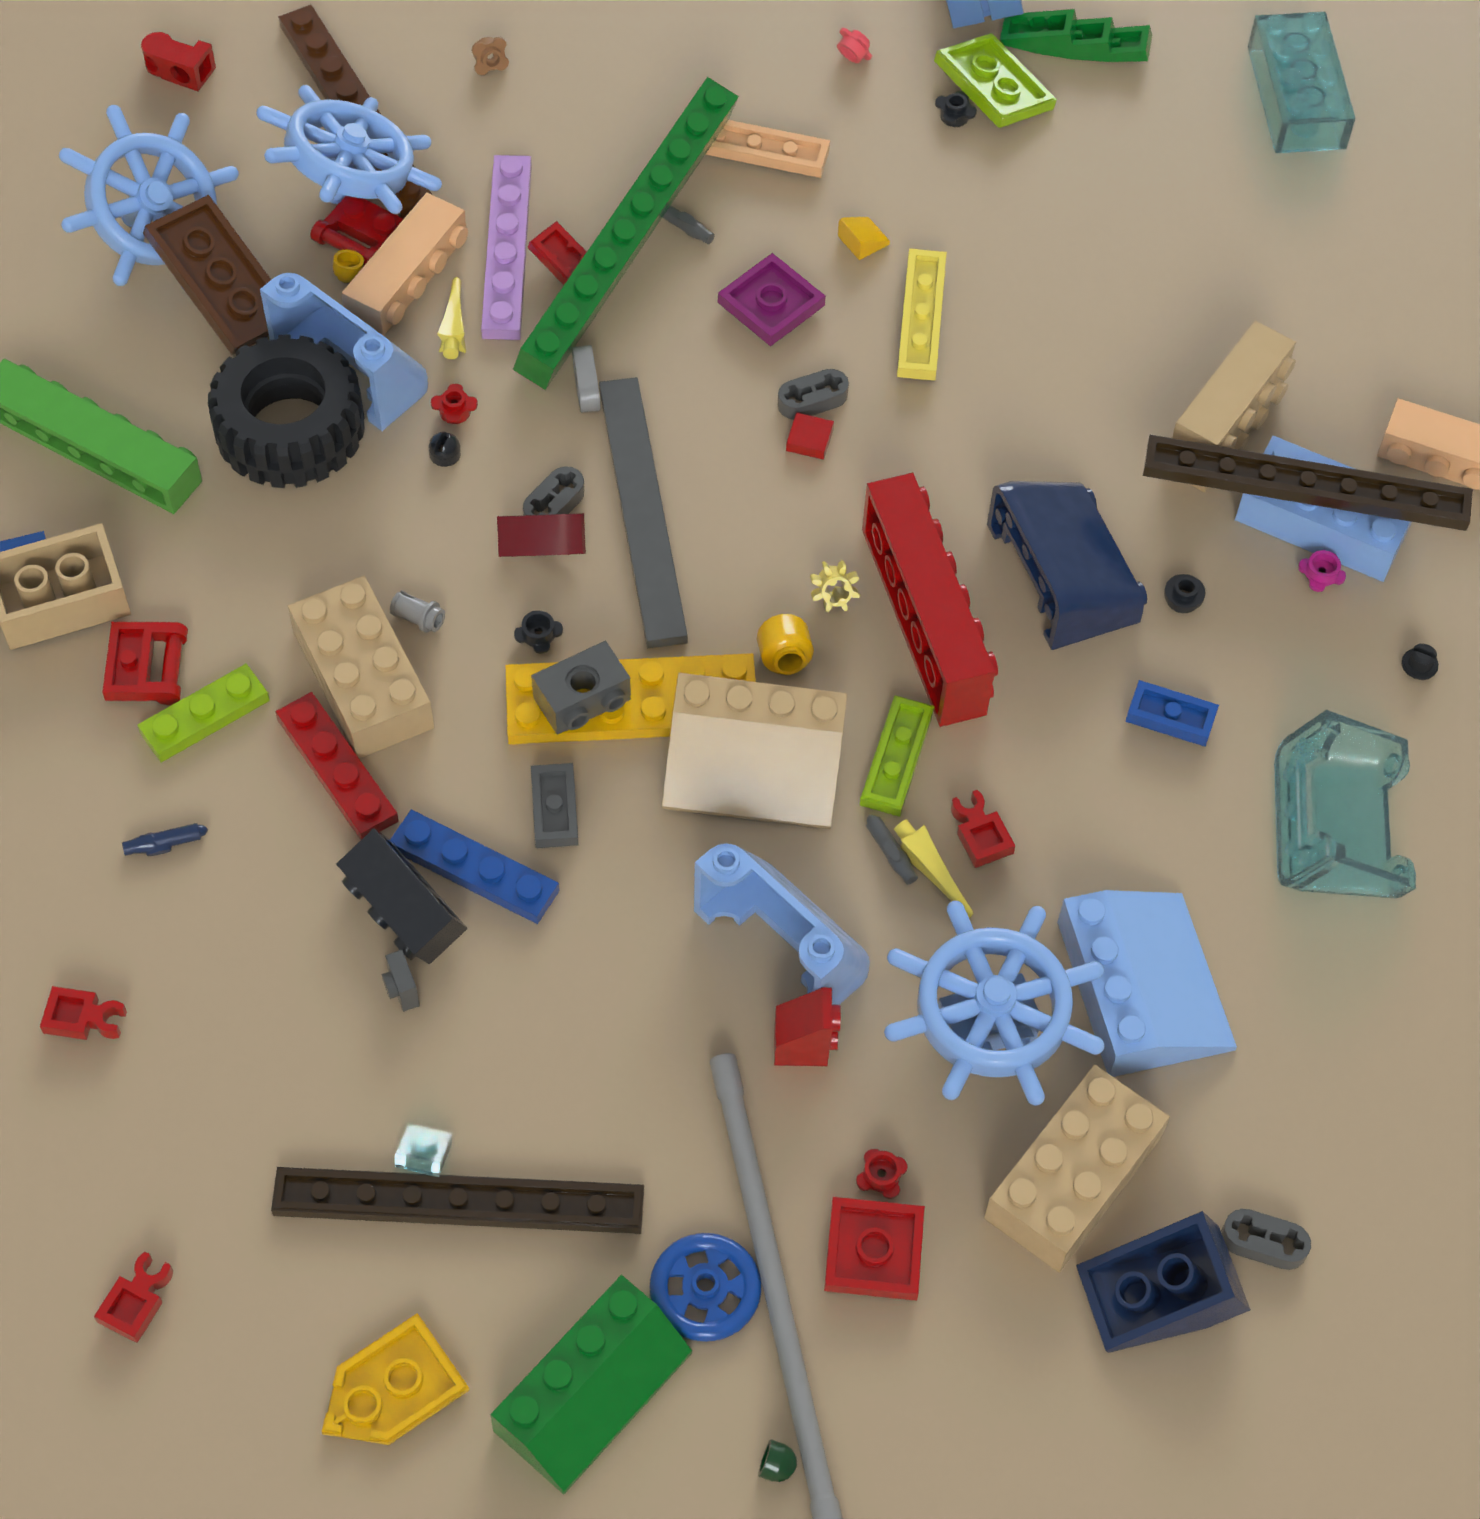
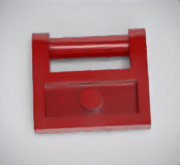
[310,196,403,267]
[102,622,188,706]

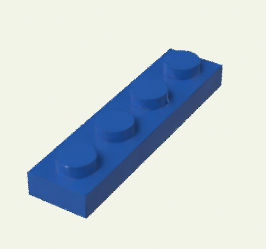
[390,809,560,924]

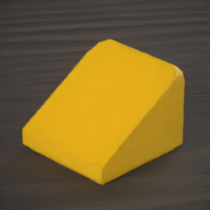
[838,217,890,260]

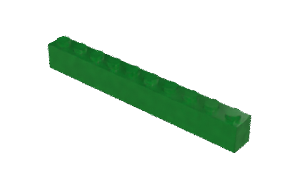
[513,77,739,390]

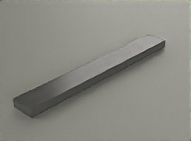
[599,377,688,649]

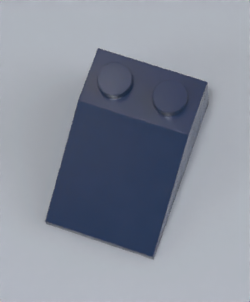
[1076,1211,1251,1353]

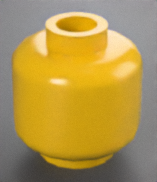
[756,614,814,675]

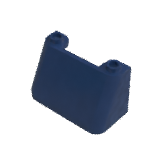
[987,481,1148,650]

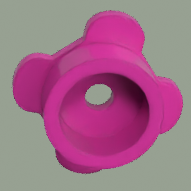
[1298,550,1346,592]

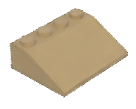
[662,672,847,829]

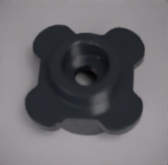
[935,91,977,127]
[514,610,563,654]

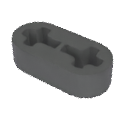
[777,369,849,420]
[523,466,585,515]
[1221,1209,1311,1270]

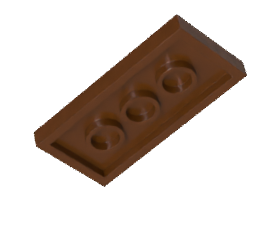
[143,195,271,355]

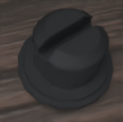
[1402,644,1439,680]

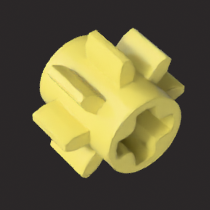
[810,560,860,612]

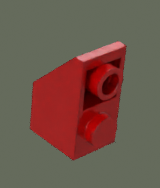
[774,987,841,1066]

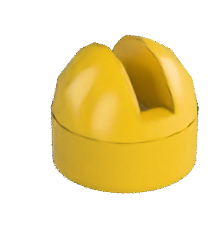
[332,250,364,283]

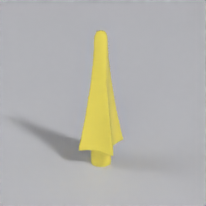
[437,277,466,359]
[894,819,973,918]

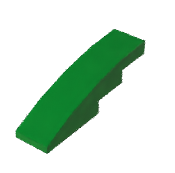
[1000,9,1152,62]

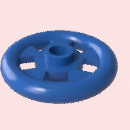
[649,1233,762,1342]

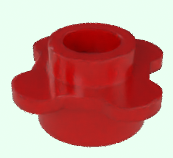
[431,384,478,424]
[856,1149,908,1199]

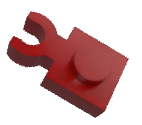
[951,790,1015,868]
[40,986,127,1040]
[94,1252,173,1343]

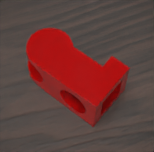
[141,32,216,92]

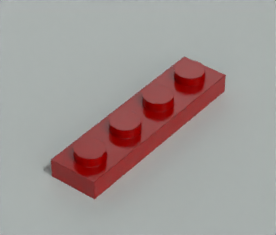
[275,692,399,840]

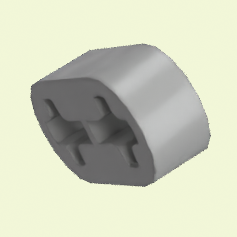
[572,345,600,413]

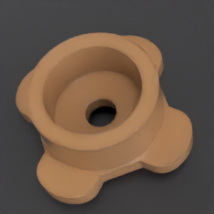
[472,37,509,75]

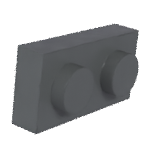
[531,763,579,848]

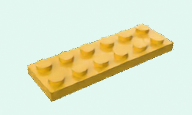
[505,653,756,744]

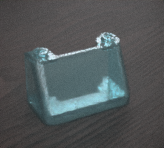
[1274,710,1416,899]

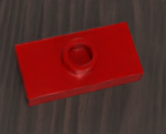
[528,221,587,285]

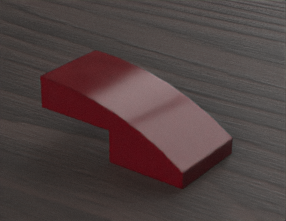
[497,513,586,557]

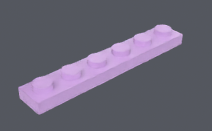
[481,155,532,340]

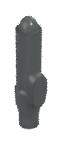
[663,206,715,245]
[866,815,918,885]

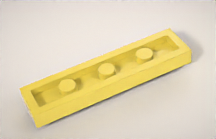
[897,248,947,381]

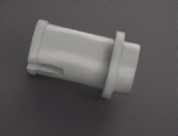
[390,590,445,633]

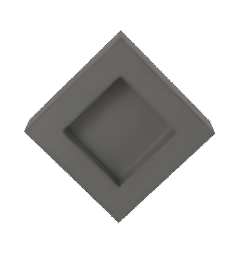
[381,950,420,1012]

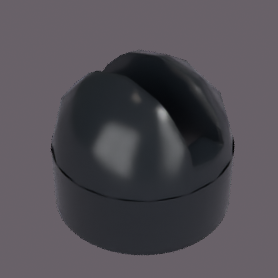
[429,431,461,467]

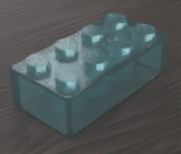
[1248,11,1356,153]

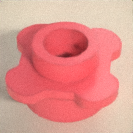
[837,28,872,64]

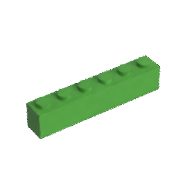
[0,358,202,514]

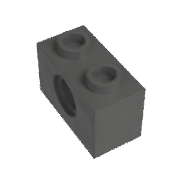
[531,640,631,735]

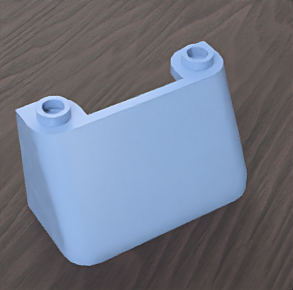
[260,273,428,431]
[694,843,870,1004]

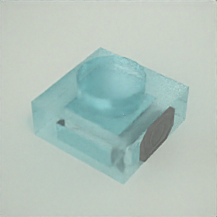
[394,1124,453,1177]

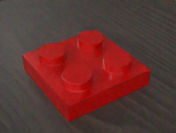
[824,1197,925,1301]

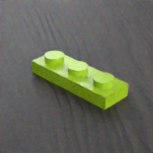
[137,663,270,763]

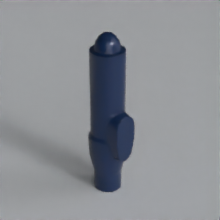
[122,823,208,856]

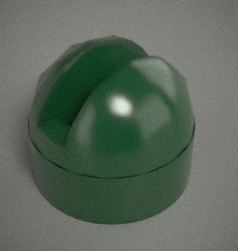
[758,1439,797,1482]

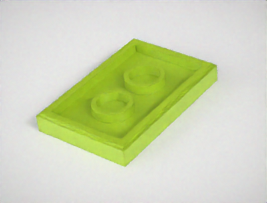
[934,33,1057,128]

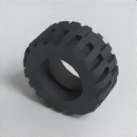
[208,335,365,488]

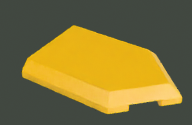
[321,1313,470,1445]

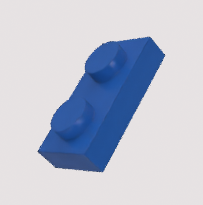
[1125,680,1219,747]

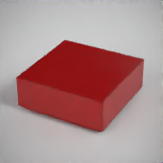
[786,413,834,460]

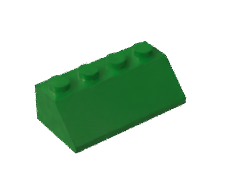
[490,1274,692,1495]

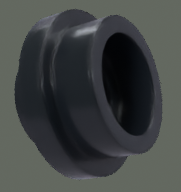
[1164,574,1206,613]

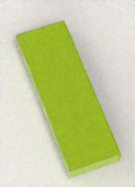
[859,695,934,817]

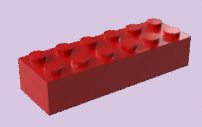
[862,472,998,727]

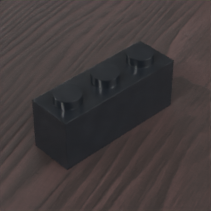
[336,828,468,965]

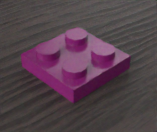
[718,253,826,347]

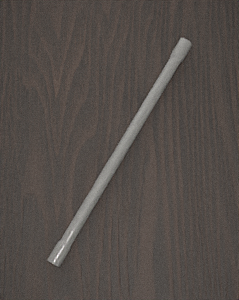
[710,1053,843,1519]

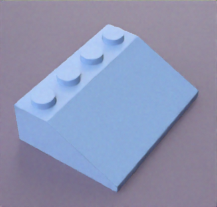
[1057,890,1237,1077]

